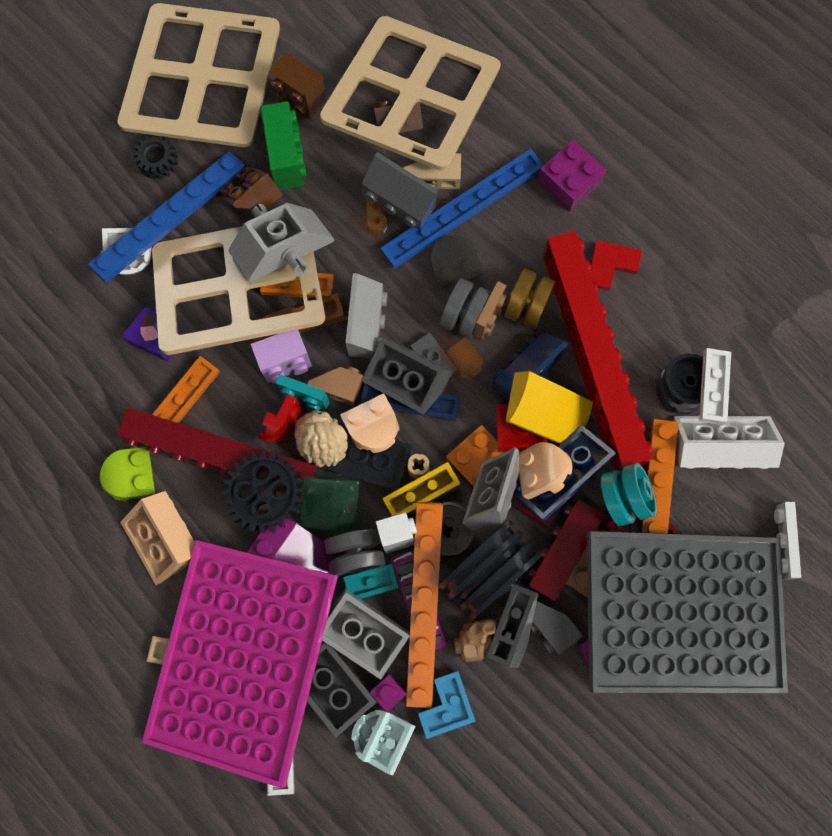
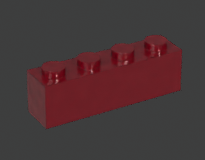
[526,499,604,603]

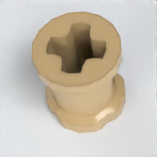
[408,454,429,479]

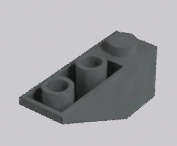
[509,594,583,655]

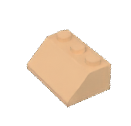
[120,491,195,585]

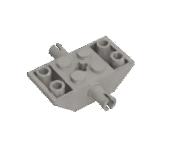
[228,203,334,283]

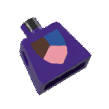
[122,307,180,362]

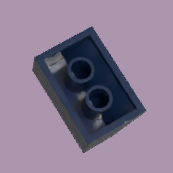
[492,332,568,403]

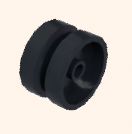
[656,353,703,414]

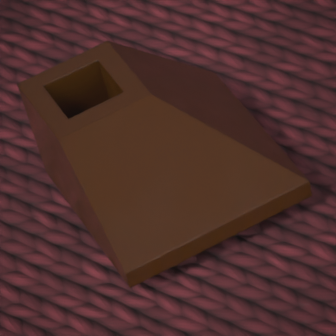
[216,167,283,209]

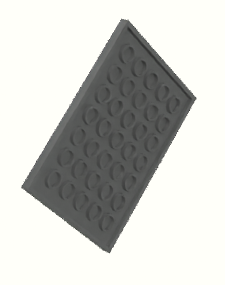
[587,531,788,693]

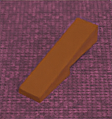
[252,293,348,343]

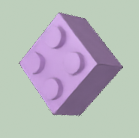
[251,330,312,383]

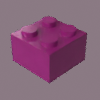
[538,139,606,211]

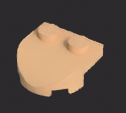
[340,393,399,453]
[519,442,572,500]

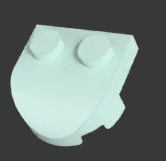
[352,710,415,775]

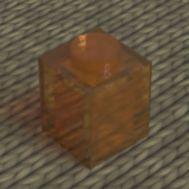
[446,337,483,379]

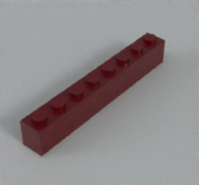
[117,407,317,499]

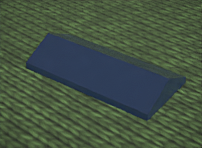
[513,425,617,522]

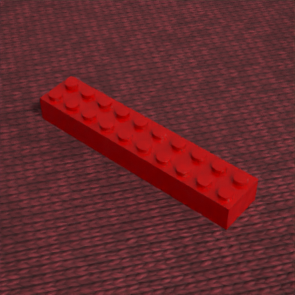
[542,230,653,473]

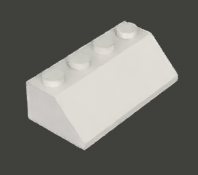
[673,416,785,469]

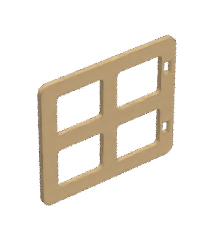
[118,3,280,147]
[320,16,501,170]
[152,226,325,355]

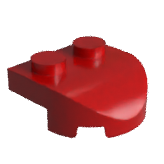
[259,395,303,443]

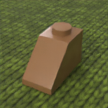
[308,367,364,407]

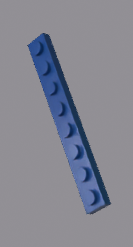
[381,149,544,269]
[88,151,245,284]

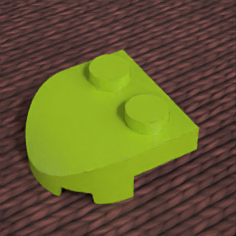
[99,447,155,501]

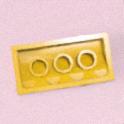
[506,371,593,444]

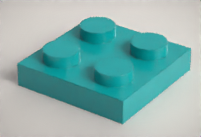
[276,374,330,411]

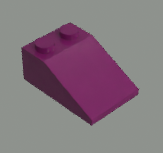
[248,518,340,573]

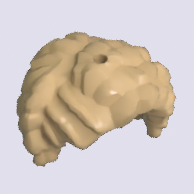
[294,410,348,467]

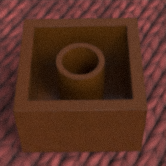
[269,52,327,120]

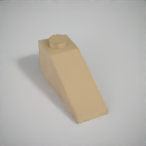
[404,153,461,189]

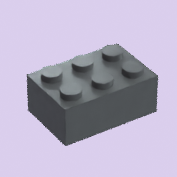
[307,643,377,737]

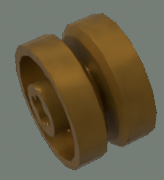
[504,268,555,329]

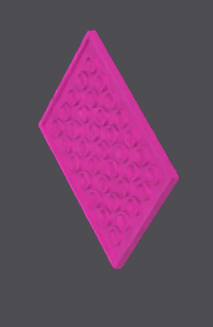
[142,540,338,788]

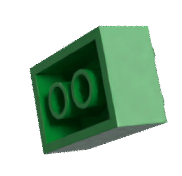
[261,102,307,190]

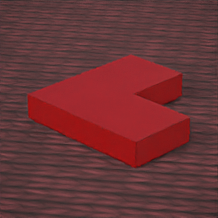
[590,240,643,291]

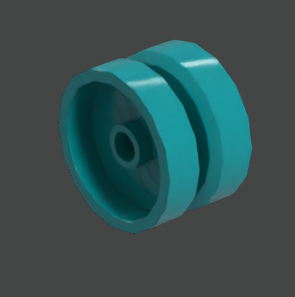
[601,463,657,526]

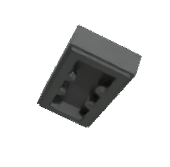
[410,332,458,376]

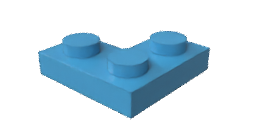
[418,671,476,739]

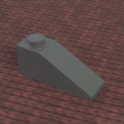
[487,585,538,668]

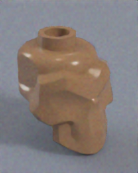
[454,617,498,662]

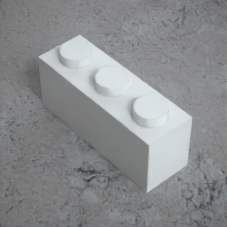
[376,513,417,554]

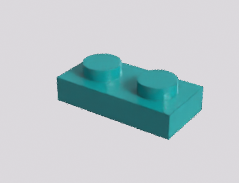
[343,564,399,599]

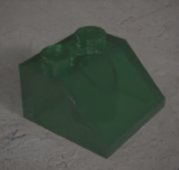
[300,476,359,531]

